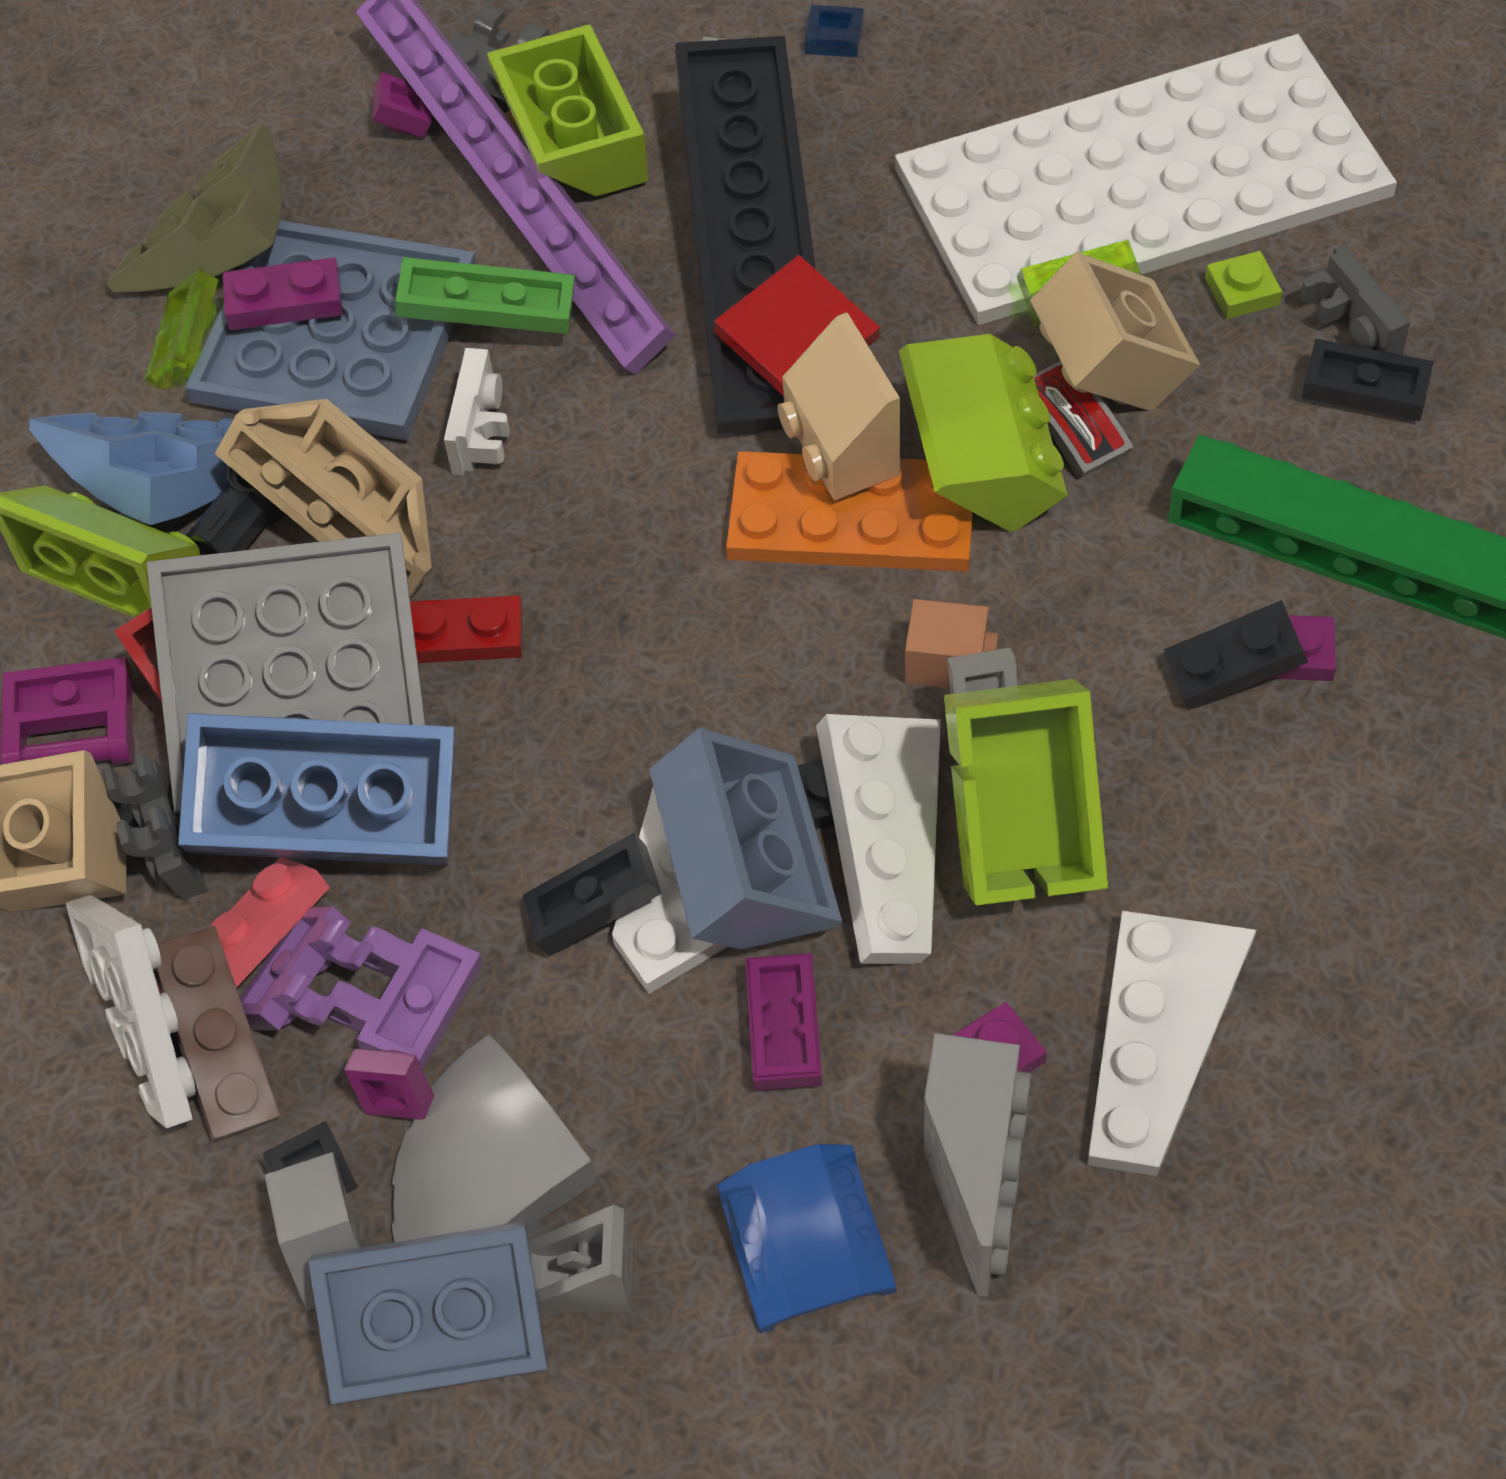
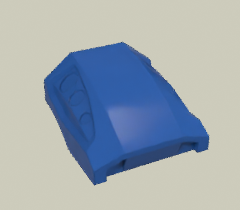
[717,1144,897,1334]

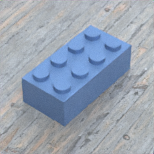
[178,713,456,866]

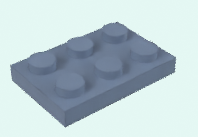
[308,1221,548,1404]

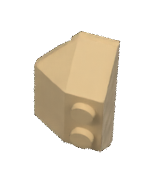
[214,399,432,599]

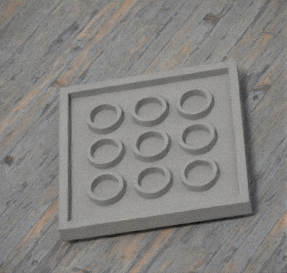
[147,532,425,815]

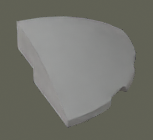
[392,1034,597,1242]

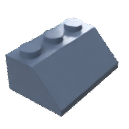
[649,727,842,950]

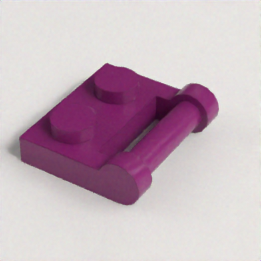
[1,657,135,765]

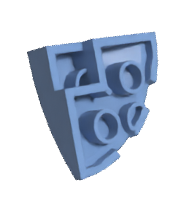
[29,411,233,525]

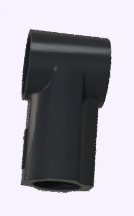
[186,466,286,555]

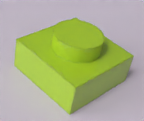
[1205,251,1282,319]

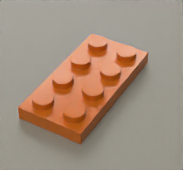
[726,451,973,572]

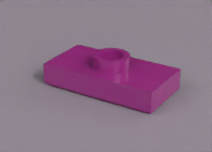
[745,953,823,1091]

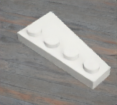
[816,714,941,964]
[1087,910,1256,1176]

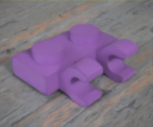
[240,906,374,1030]
[329,926,482,1069]

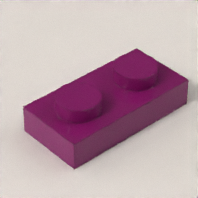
[223,257,343,330]

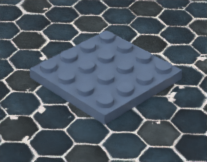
[185,220,477,441]

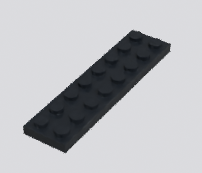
[675,36,816,434]

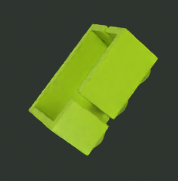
[944,679,1108,906]

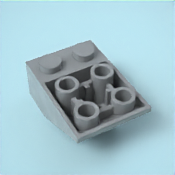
[924,1033,1031,1297]

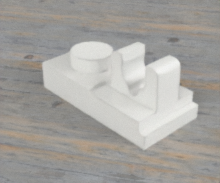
[444,348,510,475]

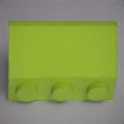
[487,24,648,196]
[899,334,1068,532]
[0,485,200,618]

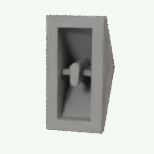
[265,1152,363,1311]
[529,1205,633,1312]

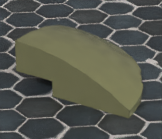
[106,122,281,292]

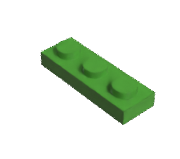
[395,257,575,334]

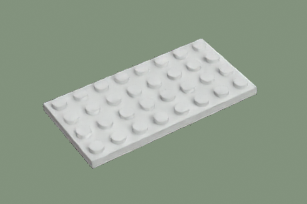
[895,34,1397,325]

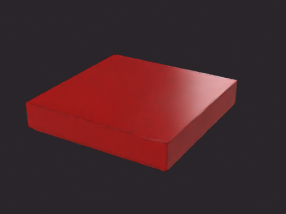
[714,255,880,396]

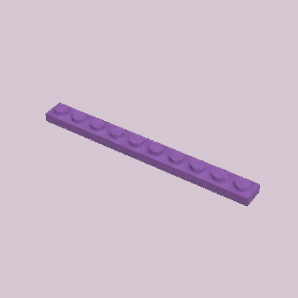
[356,0,676,375]

